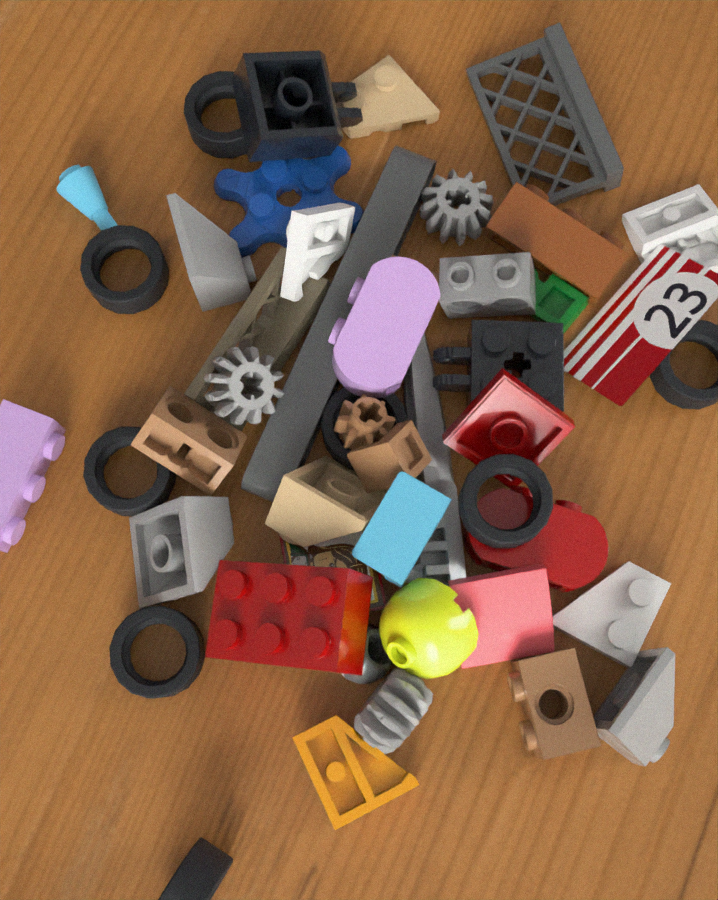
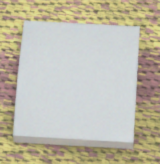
[622,184,718,273]

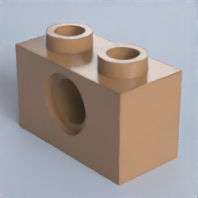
[507,648,601,760]

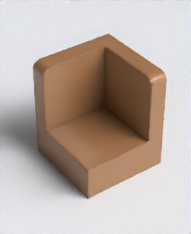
[347,419,432,494]

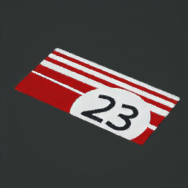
[564,244,718,406]

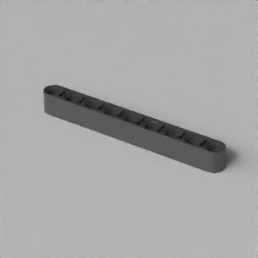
[241,146,437,502]

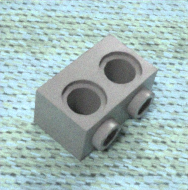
[439,252,536,319]

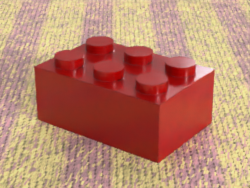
[205,560,373,676]

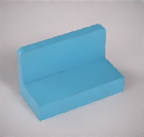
[352,471,452,588]

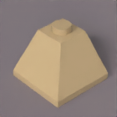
[265,456,388,547]

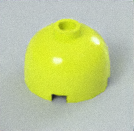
[379,578,479,679]

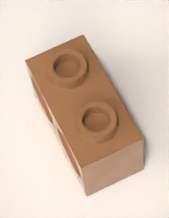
[131,385,247,496]

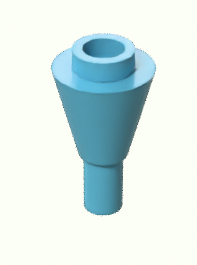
[56,165,118,231]

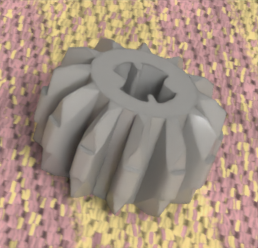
[420,169,494,246]
[203,346,285,425]
[354,668,433,754]

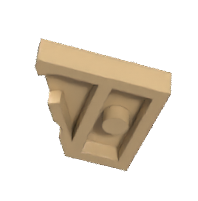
[336,55,440,139]

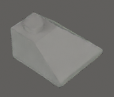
[166,193,257,312]
[129,496,234,609]
[593,647,676,767]

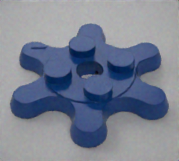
[213,146,364,257]

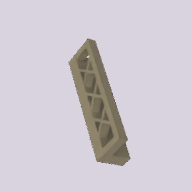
[184,247,331,432]

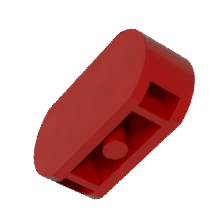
[463,486,609,593]

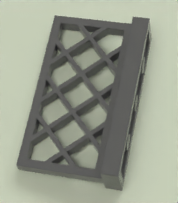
[466,23,624,206]

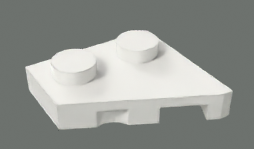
[280,202,355,302]
[552,561,671,668]

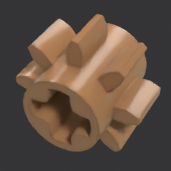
[334,394,395,449]

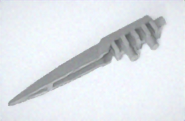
[403,333,466,587]

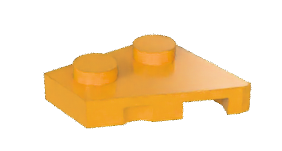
[292,715,419,830]

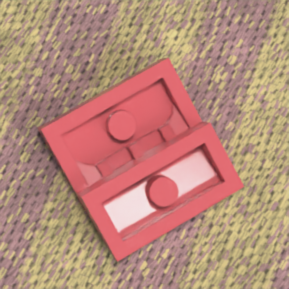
[448,563,554,669]

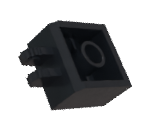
[231,50,363,162]
[433,320,564,412]

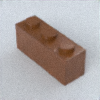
[485,182,629,306]

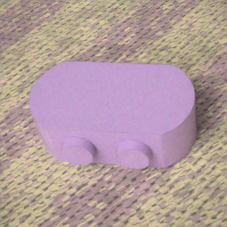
[328,257,440,399]

